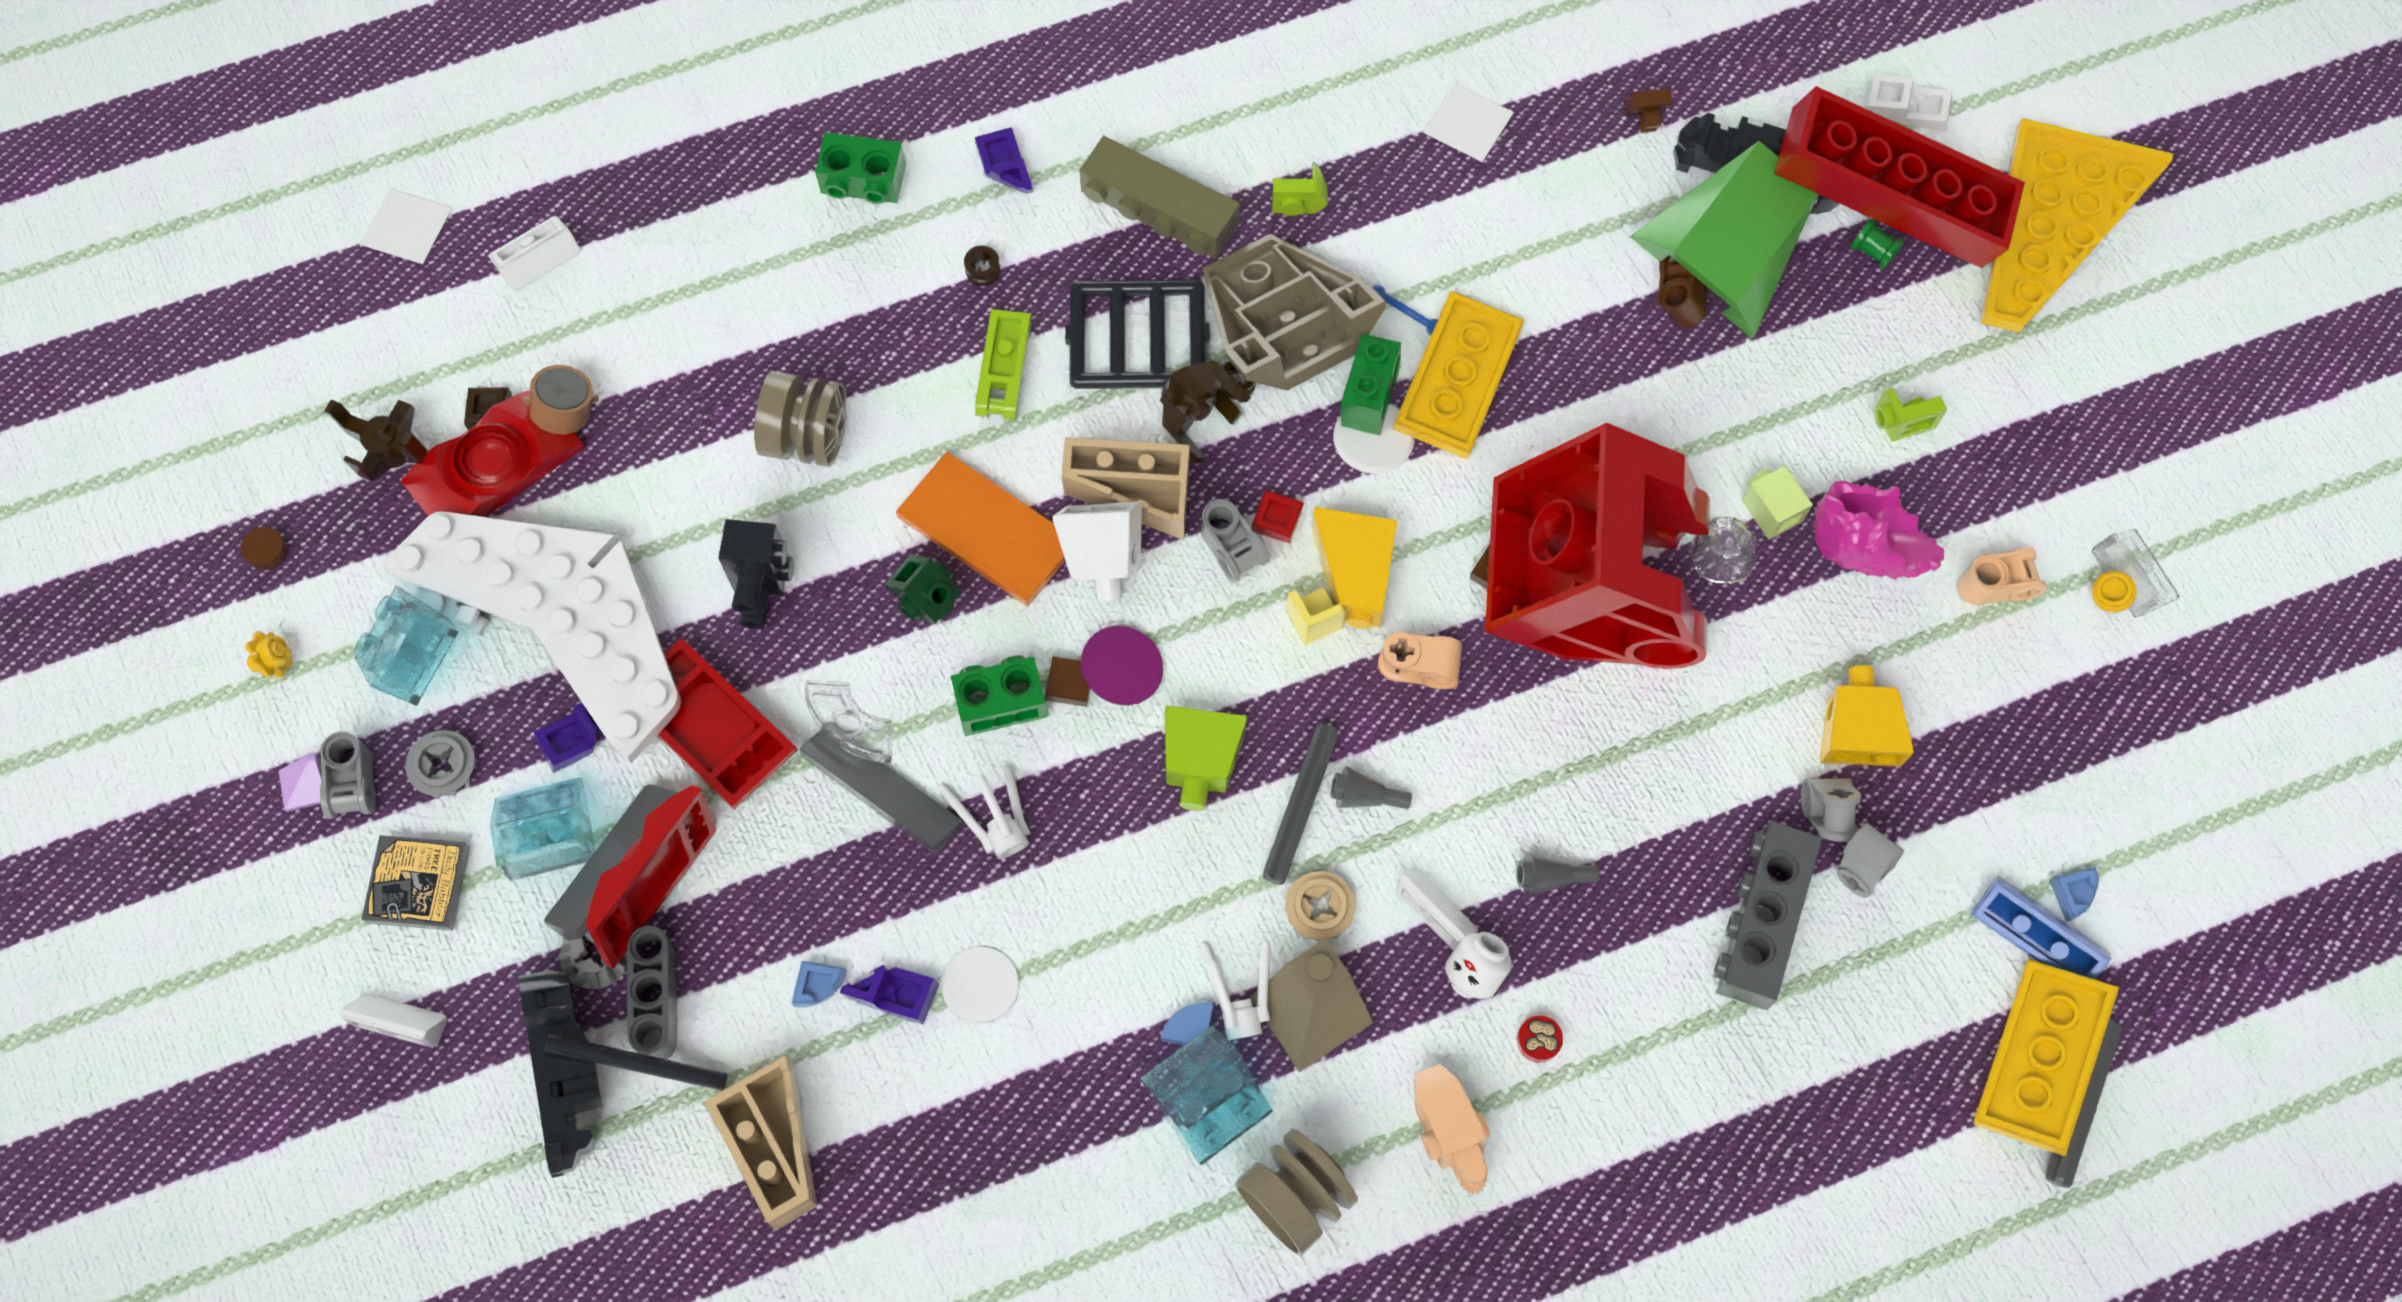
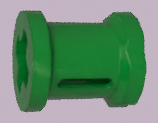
[1850,219,1905,270]

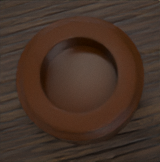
[241,527,288,571]

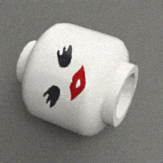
[1445,932,1512,999]

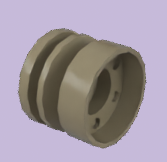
[754,371,846,467]
[1235,1129,1358,1257]

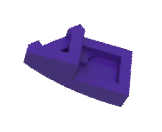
[974,127,1033,194]
[533,703,601,773]
[839,964,940,1025]

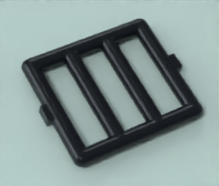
[1065,279,1210,389]

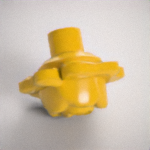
[245,631,293,678]

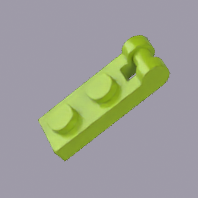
[975,309,1032,420]

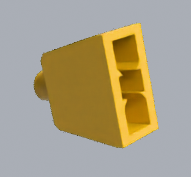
[1820,665,1913,767]

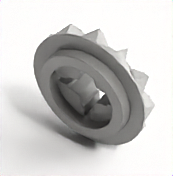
[405,730,477,798]
[558,931,627,989]

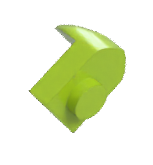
[1272,162,1328,216]

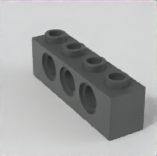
[1713,821,1822,1011]

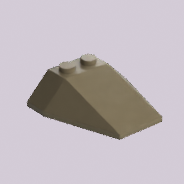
[1202,234,1386,391]

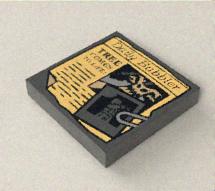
[361,835,470,931]

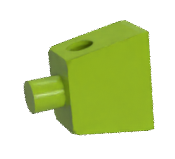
[1165,705,1247,811]

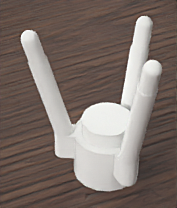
[938,765,1031,859]
[1201,940,1270,1041]

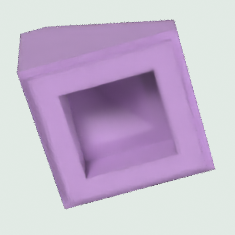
[279,753,322,812]

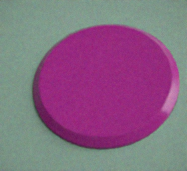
[1081,626,1163,706]

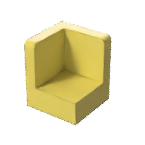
[1286,588,1345,645]

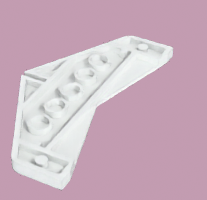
[381,511,681,763]

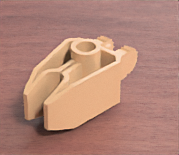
[1414,1064,1491,1195]

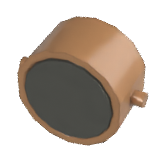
[522,365,599,434]

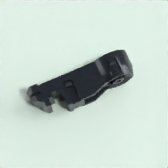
[1673,113,1839,214]
[519,970,603,1178]

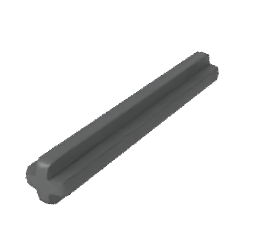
[1263,724,1338,885]
[2045,1019,2122,1188]

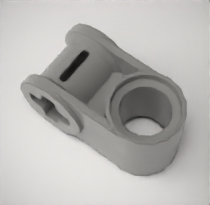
[1201,499,1270,583]
[320,731,376,819]
[1801,778,1861,842]
[1837,823,1904,898]

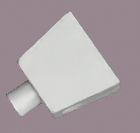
[1053,501,1142,601]

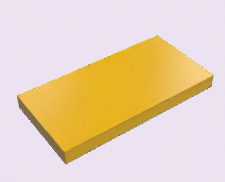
[1392,290,1525,460]
[1974,959,2119,1157]

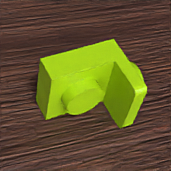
[1875,388,1947,442]

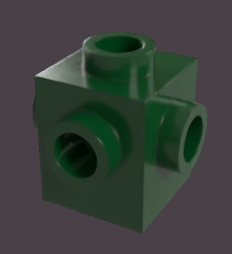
[884,554,962,624]

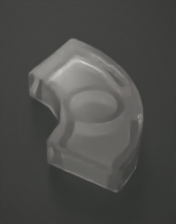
[804,680,892,764]

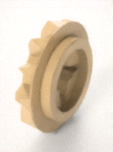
[1285,871,1356,942]

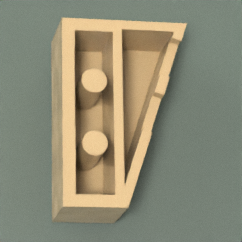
[1061,437,1190,540]
[704,1055,817,1230]

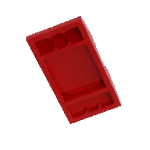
[401,390,585,517]
[656,638,798,810]
[586,785,716,969]

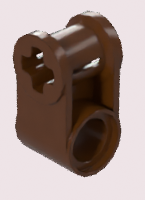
[1658,255,1708,329]

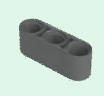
[627,925,677,1059]

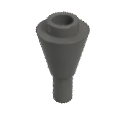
[1330,766,1412,809]
[1516,852,1599,896]

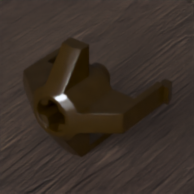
[1160,361,1251,463]
[324,399,428,481]

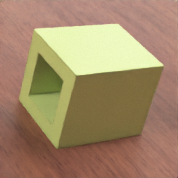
[1741,465,1813,540]

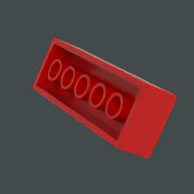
[1774,86,2025,268]

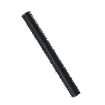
[543,1033,728,1091]

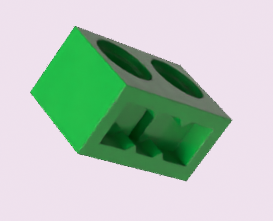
[815,132,906,204]
[1341,334,1402,435]
[951,655,1048,737]

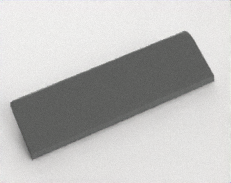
[799,724,963,856]
[544,784,678,941]

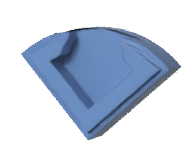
[2050,867,2099,922]
[791,961,847,1008]
[1161,1003,1214,1050]

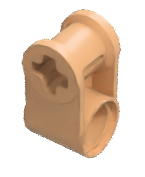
[1957,548,2048,606]
[1378,632,1462,689]

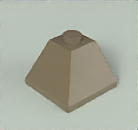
[1250,939,1373,1073]

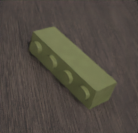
[1079,135,1240,259]

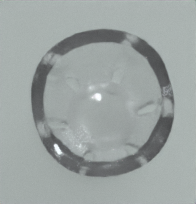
[1690,516,1758,584]

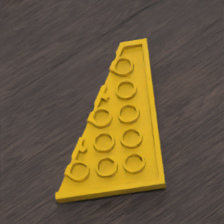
[1980,118,2173,333]

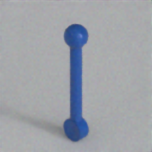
[1372,285,1438,335]

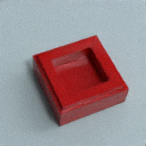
[1251,490,1304,544]

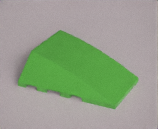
[1630,141,1818,339]

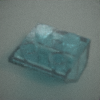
[354,586,459,706]
[490,777,596,881]
[1140,1025,1273,1166]

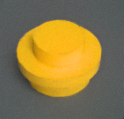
[2092,571,2137,613]

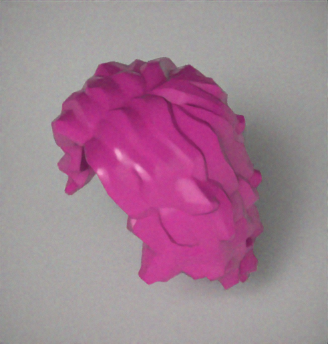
[1812,481,1944,580]

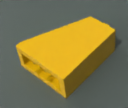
[1312,507,1398,629]

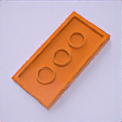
[896,451,1066,607]

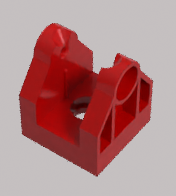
[1485,422,1710,669]

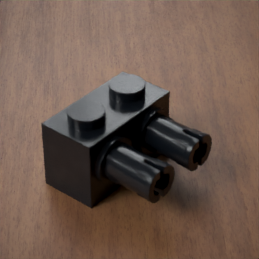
[718,519,794,630]

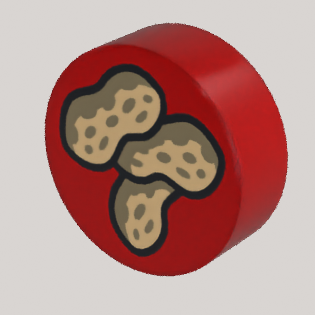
[1516,1016,1563,1063]

